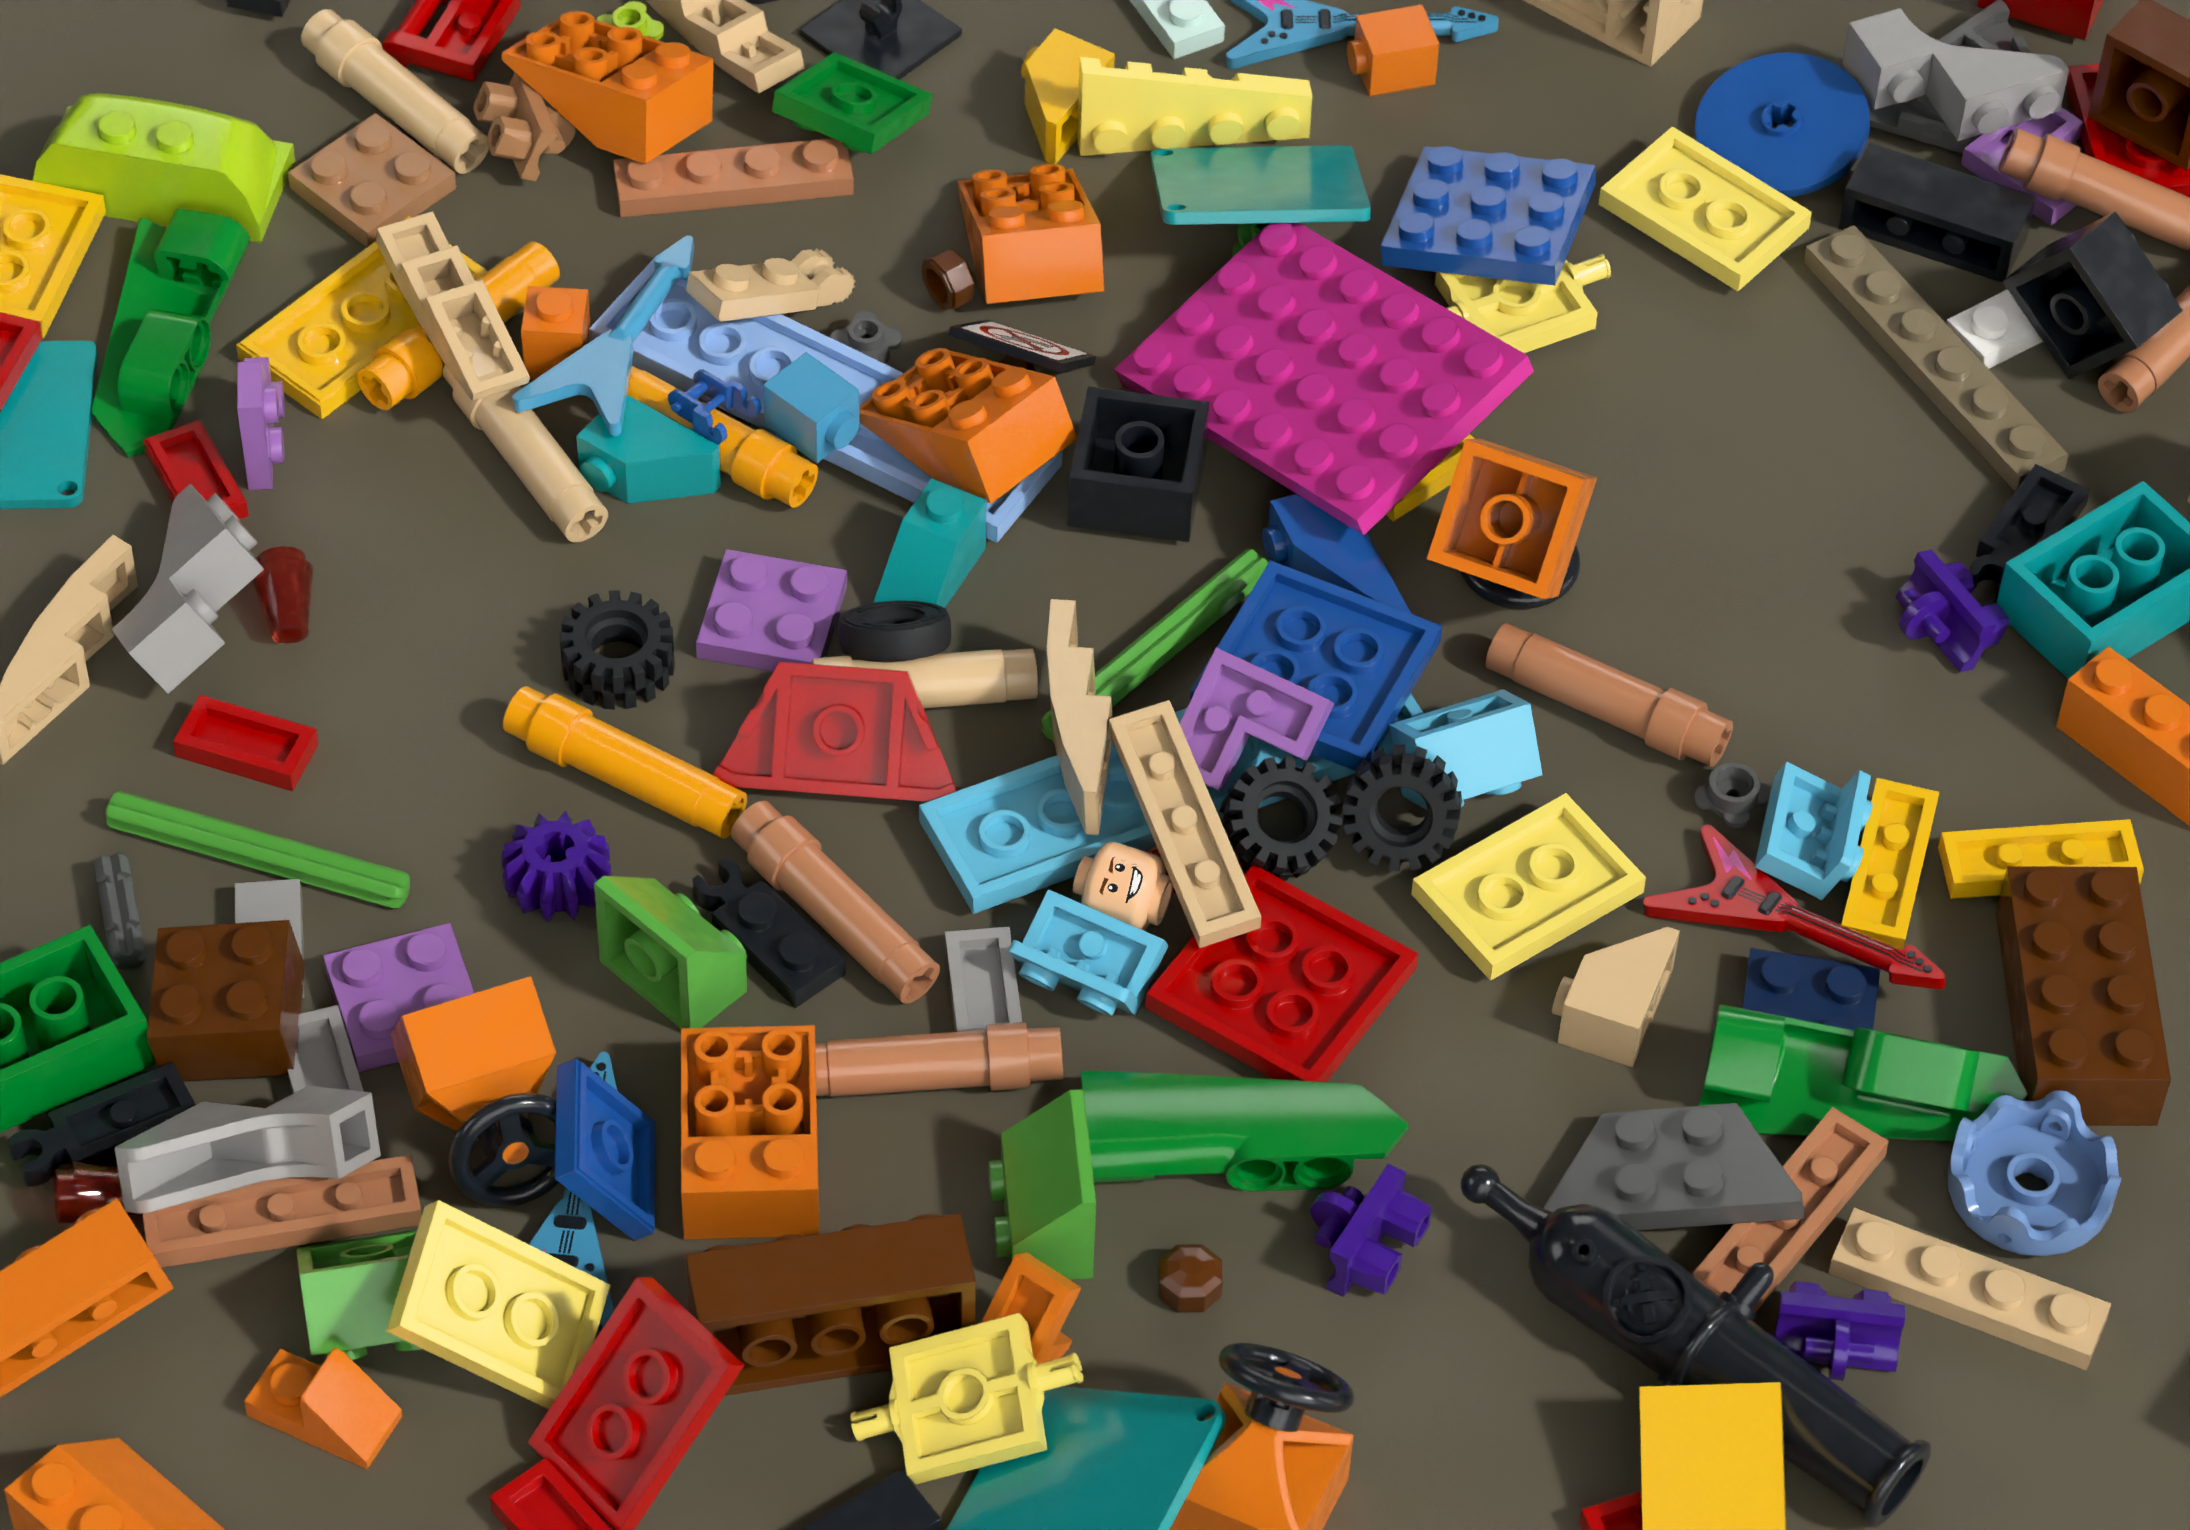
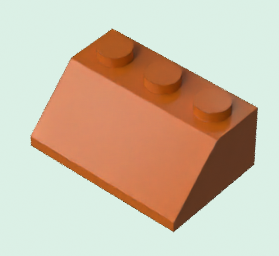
[4,1438,225,1530]

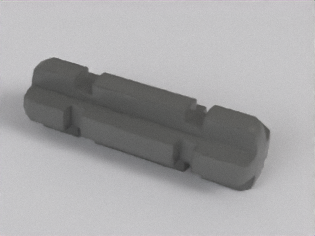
[94,853,146,970]

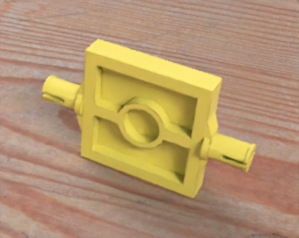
[1435,254,1611,353]
[850,1313,1083,1484]

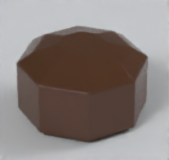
[922,249,975,310]
[1158,1244,1223,1312]

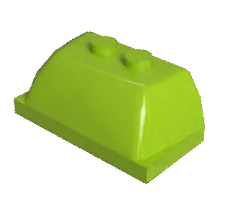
[33,93,295,243]

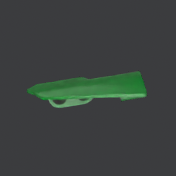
[91,209,250,458]
[1699,1004,2028,1141]
[1080,1070,1409,1192]

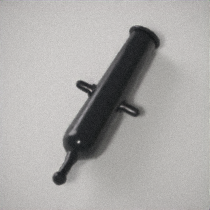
[1460,1164,1931,1528]

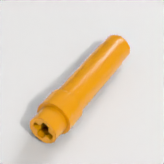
[357,241,560,410]
[627,366,818,508]
[503,686,747,839]

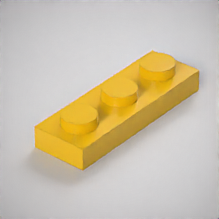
[1841,778,1940,950]
[1938,819,2144,899]

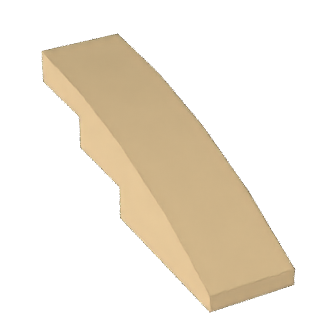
[646,0,805,94]
[376,211,530,401]
[0,535,138,765]
[1047,599,1113,835]

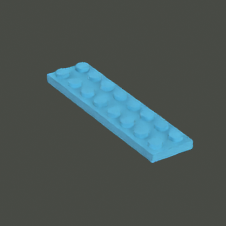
[919,694,1424,914]

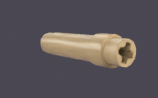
[301,9,489,174]
[443,365,608,542]
[811,648,1038,709]

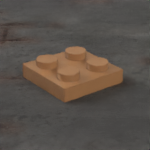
[288,113,456,247]

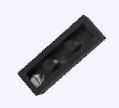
[1838,142,2036,283]

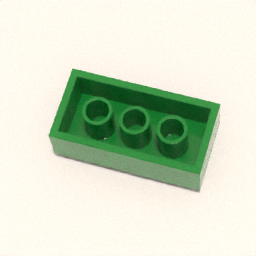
[0,925,154,1133]

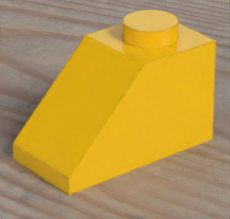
[1021,28,1115,164]

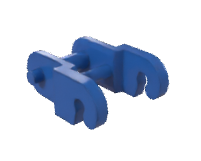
[668,369,762,445]

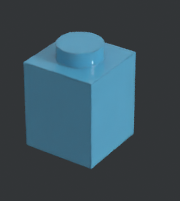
[763,352,860,464]

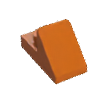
[981,1252,1082,1364]
[244,1348,402,1470]

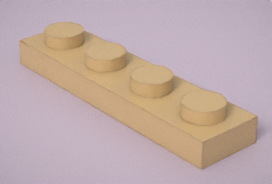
[1109,700,1261,948]
[1828,1208,2112,1370]

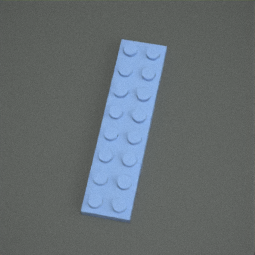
[589,259,1062,543]

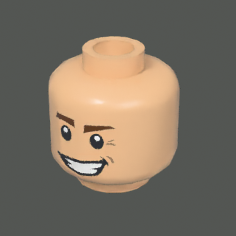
[1073,842,1173,931]

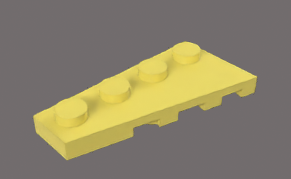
[1077,57,1312,156]

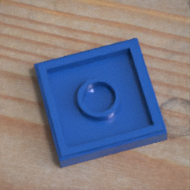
[555,1058,655,1241]

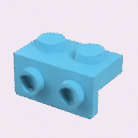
[1754,761,1872,900]
[1008,889,1168,1017]

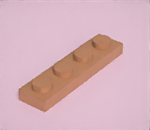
[613,138,854,218]
[1692,1107,1889,1313]
[142,1155,422,1268]

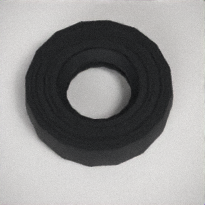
[838,600,952,662]

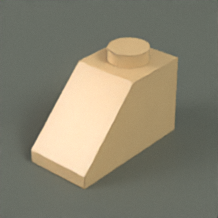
[1552,927,1680,1067]

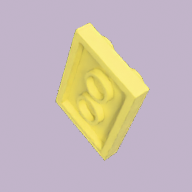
[1598,126,1812,291]
[1411,793,1646,981]
[386,1200,610,1409]

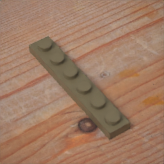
[1803,225,2068,491]

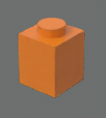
[1347,4,1439,96]
[521,286,591,380]

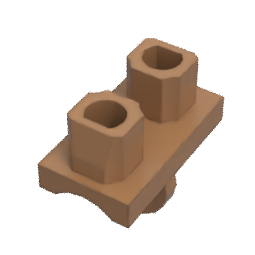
[473,72,576,181]

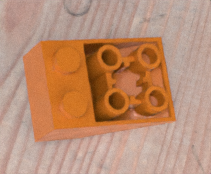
[502,11,713,164]
[957,164,1104,304]
[859,348,1077,504]
[681,1025,819,1240]

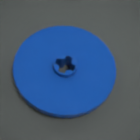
[1695,52,1870,197]

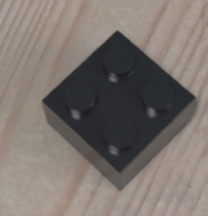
[2002,211,2183,379]
[1068,386,1209,542]

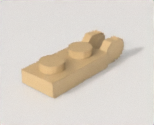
[686,249,855,322]

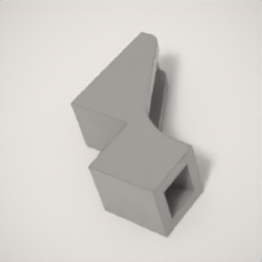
[1842,8,2069,141]
[112,483,264,694]
[115,1086,381,1213]

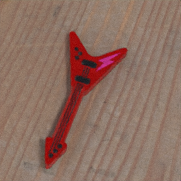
[1643,825,1945,990]

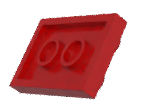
[528,1277,745,1530]

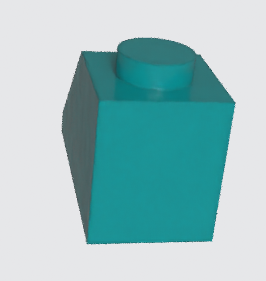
[576,395,721,504]
[873,478,987,608]

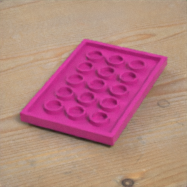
[1114,223,1534,536]

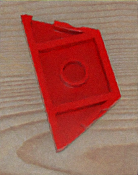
[712,662,958,802]

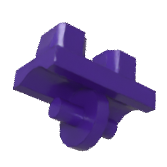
[1895,549,2009,672]
[1310,1164,1432,1297]
[1774,1281,1905,1381]

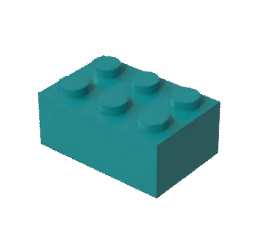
[1997,481,2190,679]

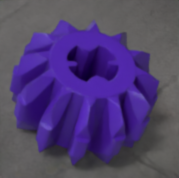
[501,810,612,923]

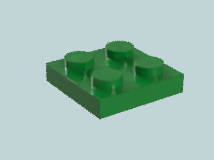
[772,52,933,155]

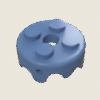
[1947,1090,2122,1256]

